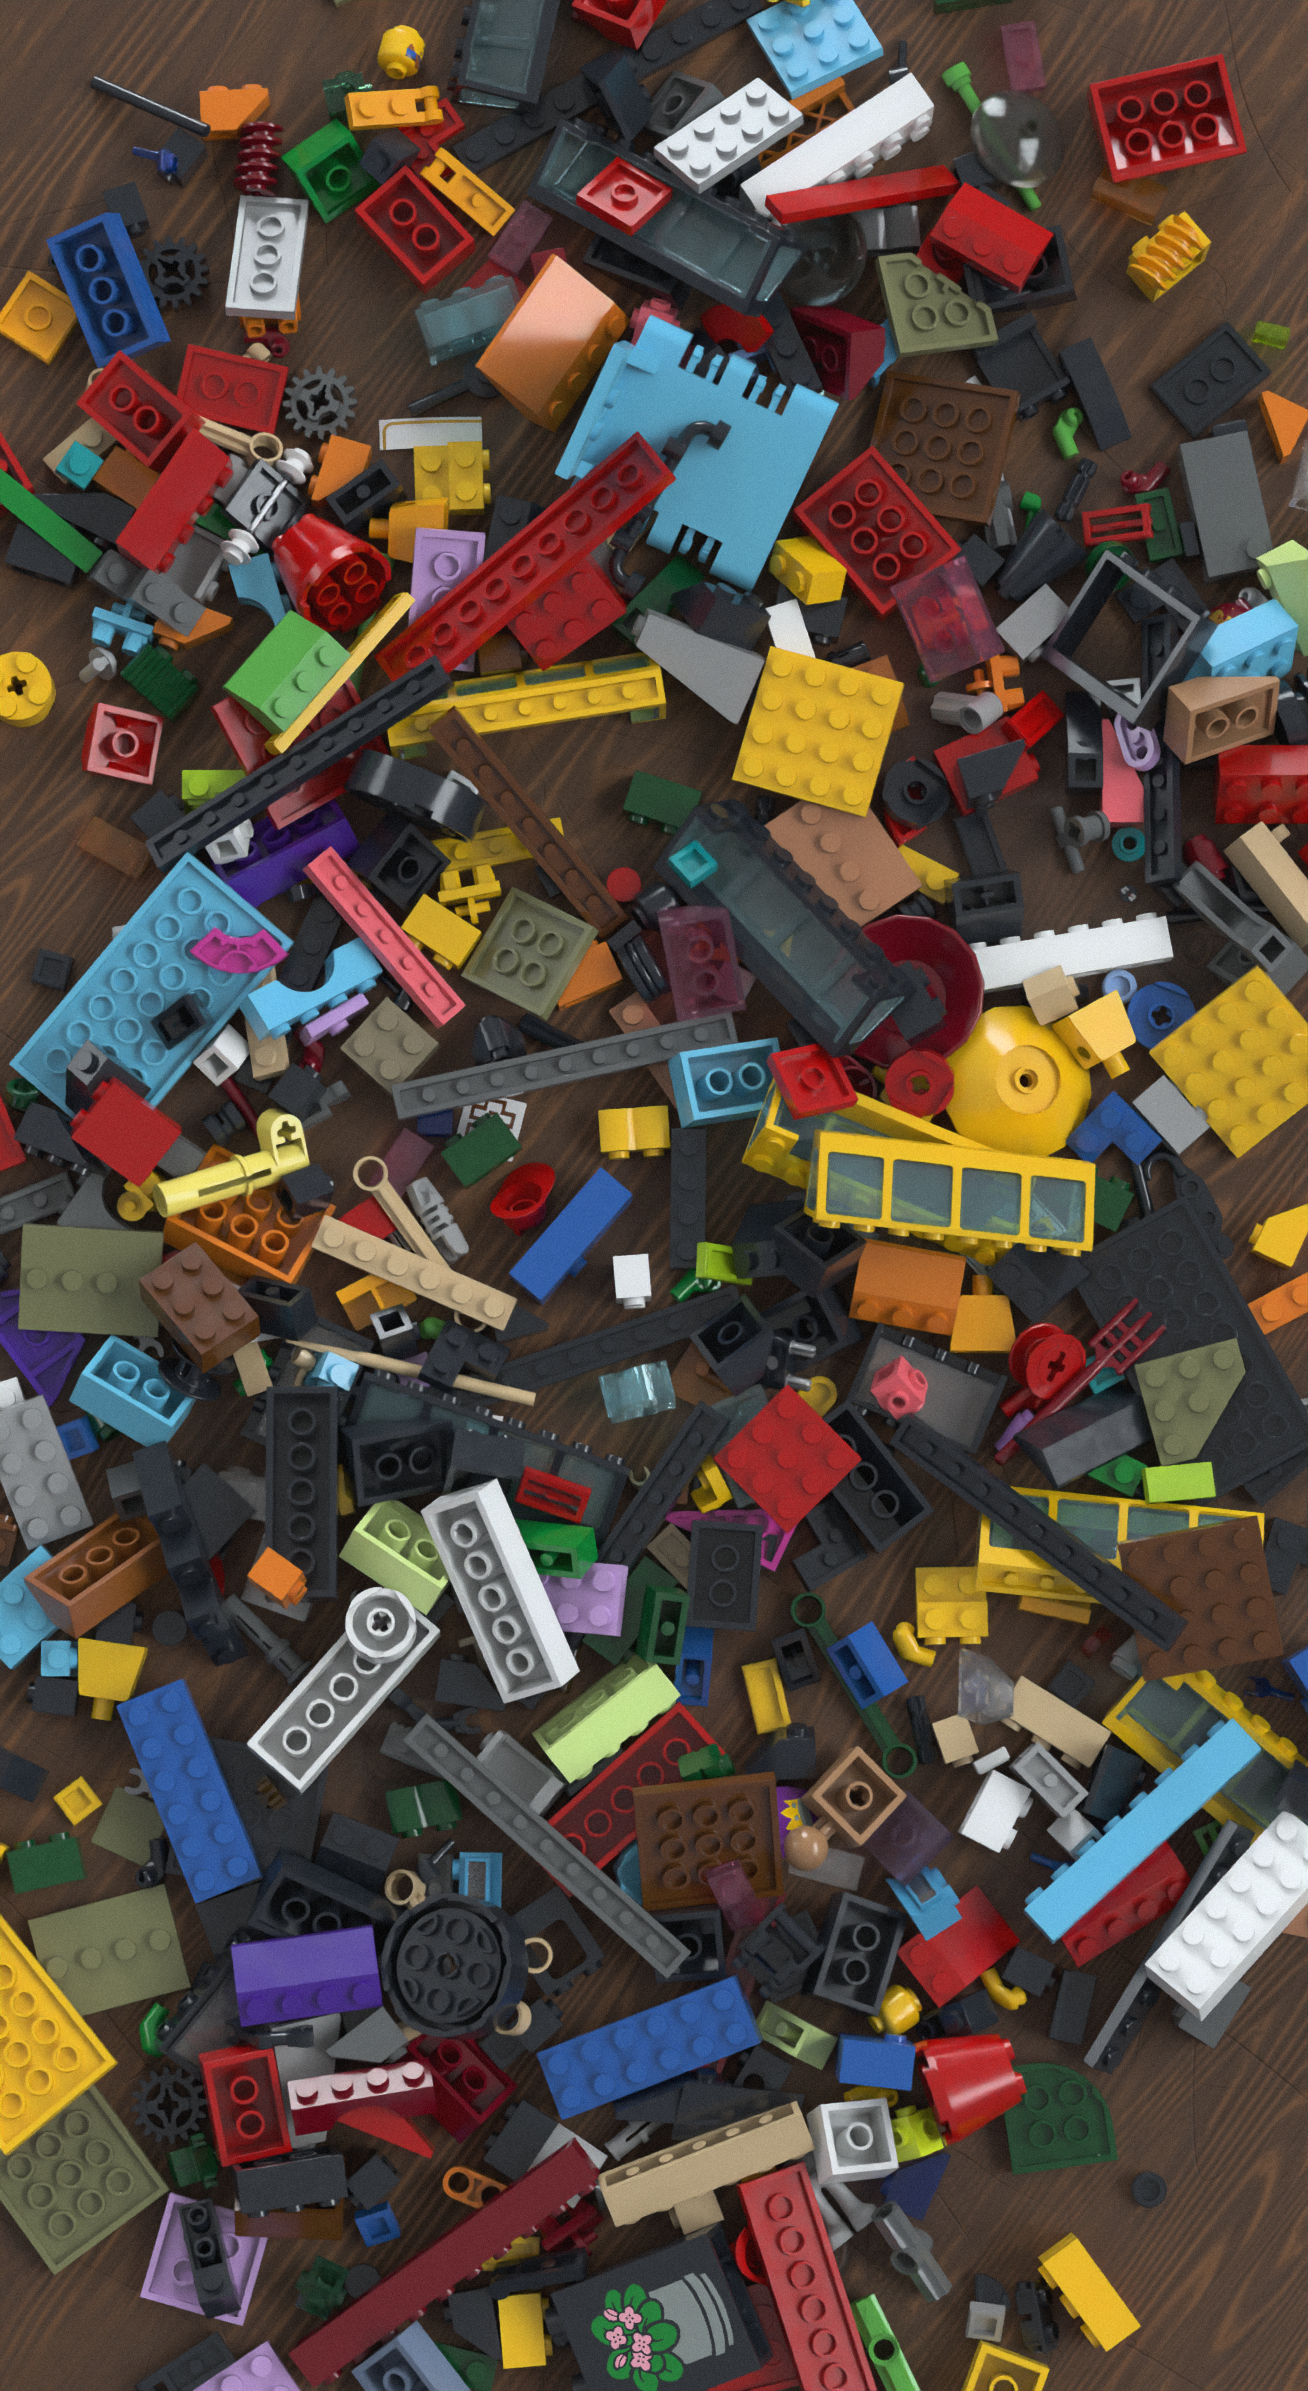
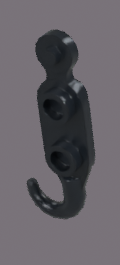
[1143,1150,1234,1260]

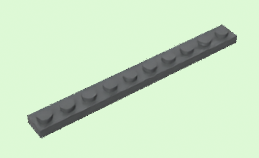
[391,1010,739,1121]
[403,1714,691,1979]

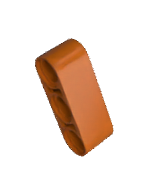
[443,2164,510,2208]

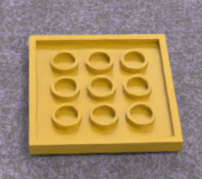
[732,646,905,818]
[1149,964,1308,1158]

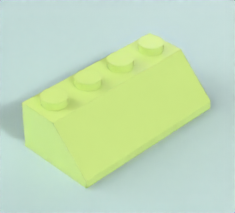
[532,1652,681,1783]

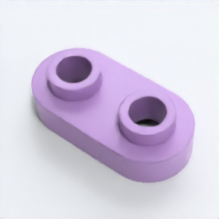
[1114,713,1161,771]

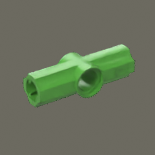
[850,2293,921,2391]

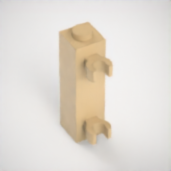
[1224,821,1308,949]

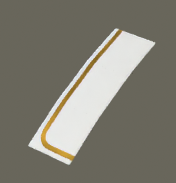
[379,417,483,450]

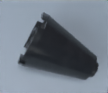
[995,508,1089,603]

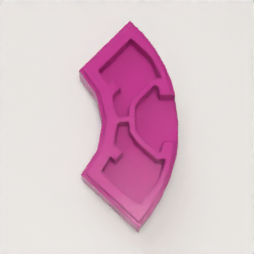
[190,927,289,973]

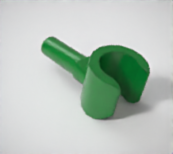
[1019,491,1041,531]

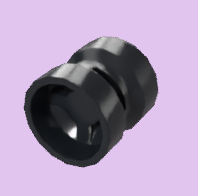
[201,1100,249,1148]

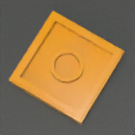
[0,270,79,366]

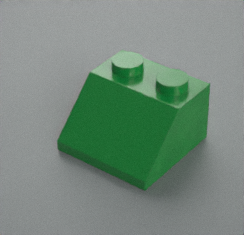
[280,119,381,224]

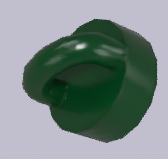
[5,1078,41,1114]

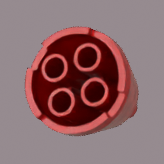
[271,513,391,634]
[913,2033,1027,2146]

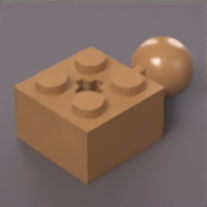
[784,1746,907,1871]

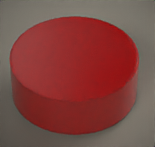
[607,867,641,903]

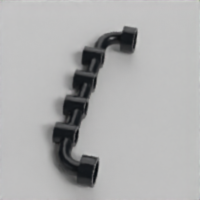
[609,420,732,601]

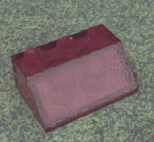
[890,555,1005,683]
[658,905,746,1022]

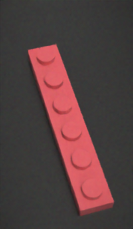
[303,846,466,1029]

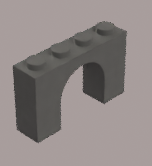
[57,1134,207,1230]

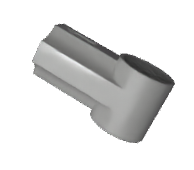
[930,691,1003,734]

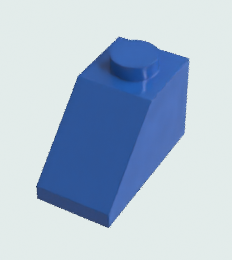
[674,1627,714,1707]

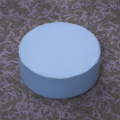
[1101,969,1137,1005]

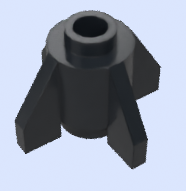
[470,1015,527,1067]

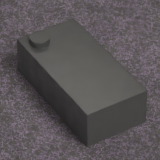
[1176,431,1273,586]

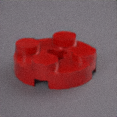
[885,1047,955,1118]

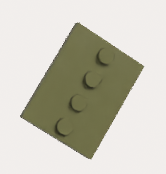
[18,1223,164,1337]
[28,1884,191,2016]

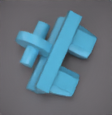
[91,602,155,657]

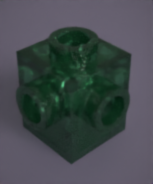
[322,71,373,124]
[294,2255,350,2320]

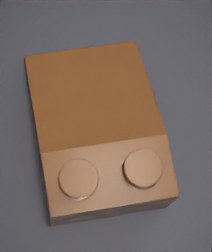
[1163,676,1280,765]

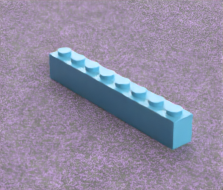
[1024,1718,1262,1944]

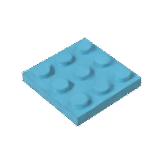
[746,0,884,100]

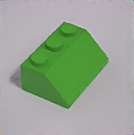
[222,610,351,734]

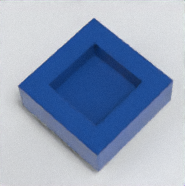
[56,1415,100,1460]
[354,2201,401,2247]

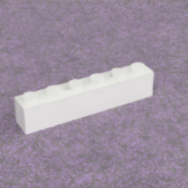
[969,912,1174,994]

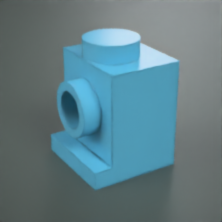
[302,1351,360,1391]
[41,1641,78,1677]

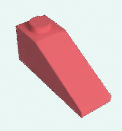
[1100,719,1144,828]

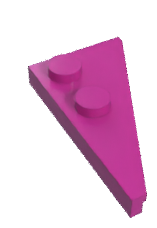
[665,1509,796,1572]

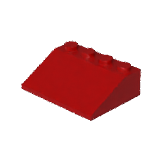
[1086,54,1247,184]
[792,445,962,623]

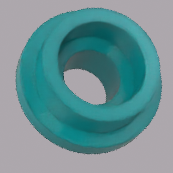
[1112,827,1145,862]

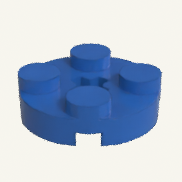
[1126,982,1196,1050]

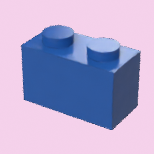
[826,1621,909,1710]

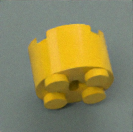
[0,652,56,728]

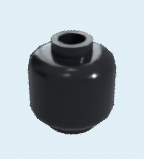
[630,881,683,932]

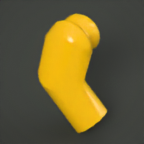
[893,1622,936,1668]

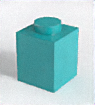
[55,441,104,493]

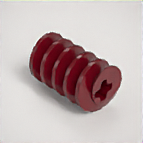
[233,122,284,197]

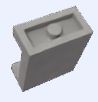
[159,524,231,606]
[477,1730,569,1818]
[1008,1742,1089,1818]

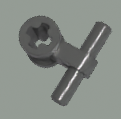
[1050,806,1110,874]

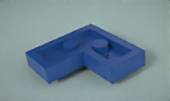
[1066,1091,1163,1166]

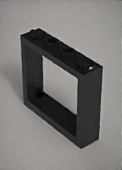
[1040,550,1218,731]

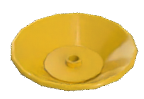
[945,1006,1092,1156]

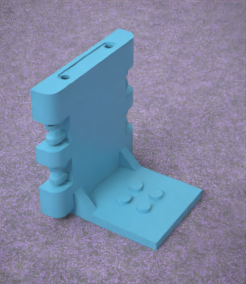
[555,314,839,592]

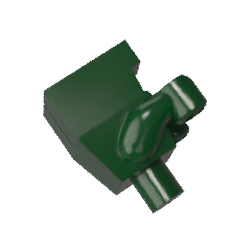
[165,2133,220,2190]

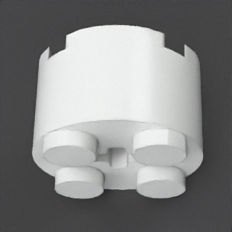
[345,1587,417,1664]

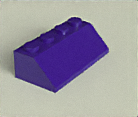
[205,799,360,908]
[231,1925,383,2027]

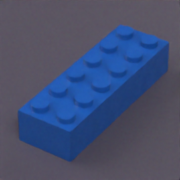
[116,1679,264,1904]
[536,1974,763,2120]

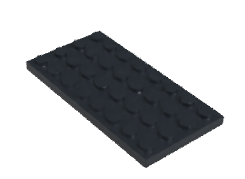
[1075,1195,1308,1507]

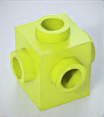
[890,2104,944,2163]

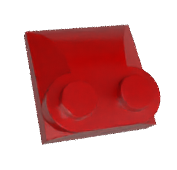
[81,703,164,785]

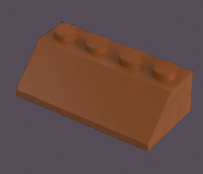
[23,1512,169,1639]

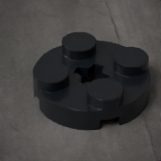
[879,759,950,830]

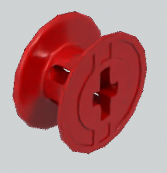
[1008,1322,1086,1399]

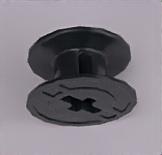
[157,1337,235,1402]

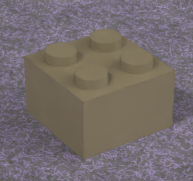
[340,997,440,1098]

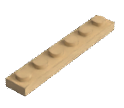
[311,1215,518,1332]

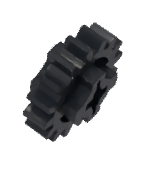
[139,236,210,312]
[131,2066,207,2144]

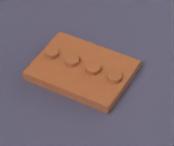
[764,800,923,945]

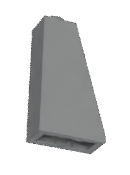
[631,608,765,724]
[264,2013,341,2150]

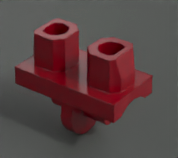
[539,2198,605,2257]

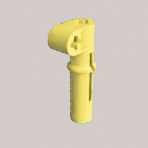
[153,1109,310,1218]

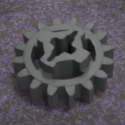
[283,366,358,443]

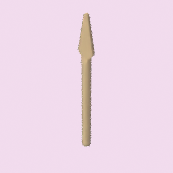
[285,1339,536,1406]

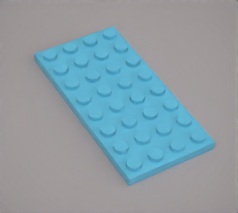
[9,852,295,1119]

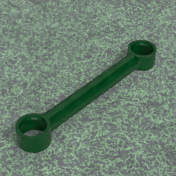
[790,1592,917,1779]

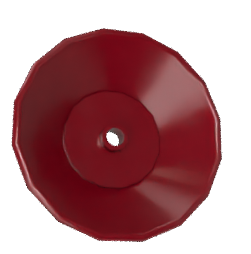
[826,914,985,1069]

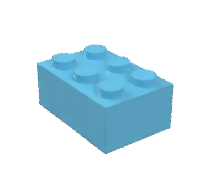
[1183,599,1299,682]
[667,1037,788,1129]
[69,1335,196,1447]
[0,1545,59,1670]

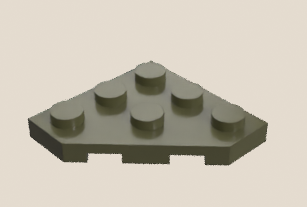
[875,252,998,358]
[1134,1338,1246,1466]

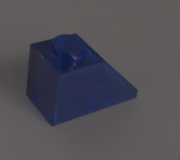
[879,2150,951,2221]

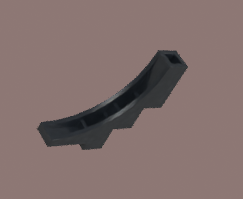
[132,1441,249,1667]

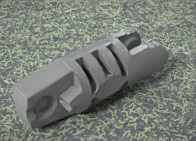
[406,1177,469,1265]

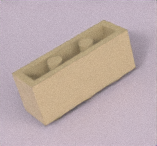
[998,1676,1112,1770]

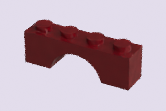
[287,2058,437,2136]

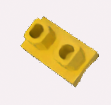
[438,864,502,924]
[117,1171,167,1221]

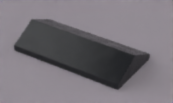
[1013,1383,1154,1490]

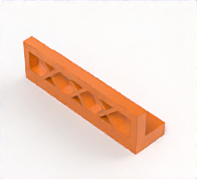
[758,76,855,171]

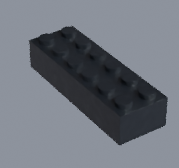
[265,1386,340,1603]

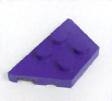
[0,1289,87,1408]

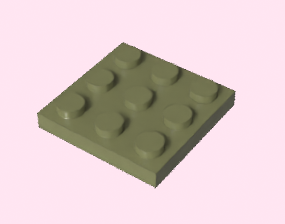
[461,886,599,1021]

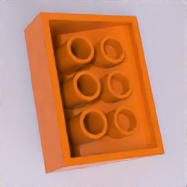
[475,254,631,432]
[163,1143,336,1284]

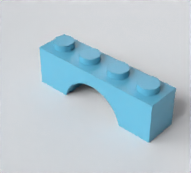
[228,553,292,626]
[239,937,383,1041]

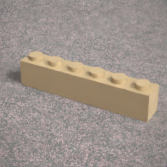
[598,2101,815,2227]

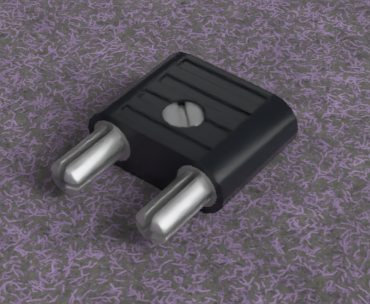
[754,1333,816,1392]

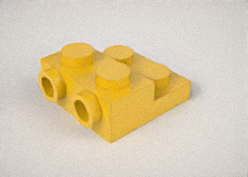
[414,441,491,516]
[915,1567,988,1645]

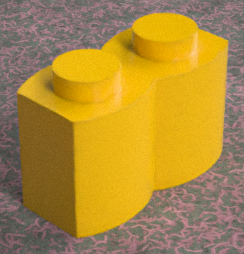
[598,1106,671,1160]

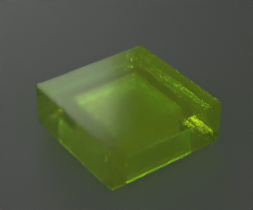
[1251,321,1291,349]

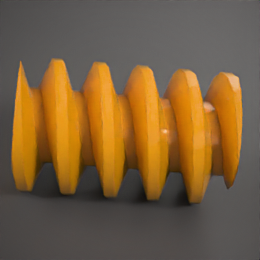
[1128,215,1204,291]

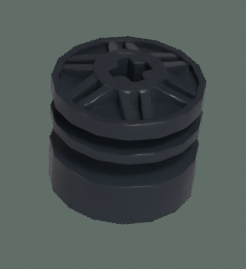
[1274,669,1308,745]

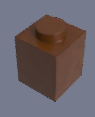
[478,634,528,677]

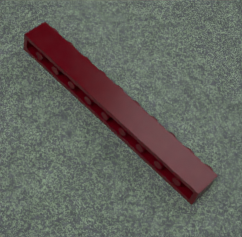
[288,2137,600,2388]

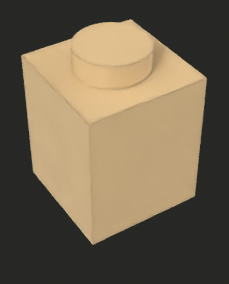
[1022,965,1080,1026]
[931,1712,979,1768]
[668,2190,724,2235]

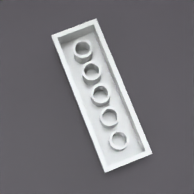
[739,73,934,227]
[421,1478,580,1703]
[247,1587,441,1795]
[1145,1811,1308,2022]

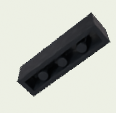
[670,1128,707,1271]

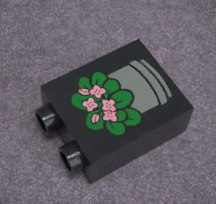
[545,2222,774,2391]

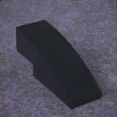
[1057,337,1132,453]

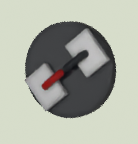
[1120,885,1137,903]

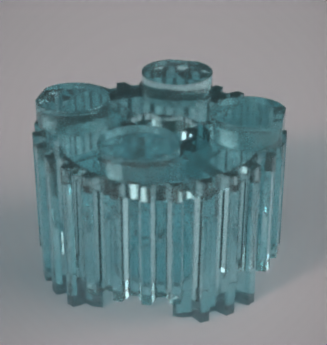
[598,1360,676,1424]

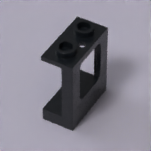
[511,1885,605,1997]

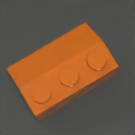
[849,1238,967,1336]

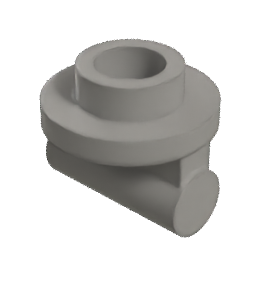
[79,647,117,683]

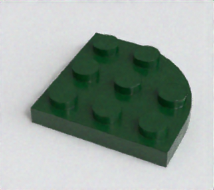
[1003,2062,1118,2175]

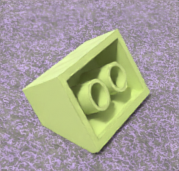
[1256,540,1308,656]
[339,1499,451,1615]

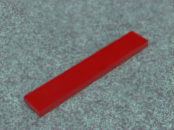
[764,165,960,225]

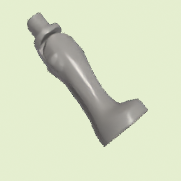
[782,2151,878,2251]

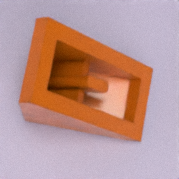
[1257,390,1308,464]

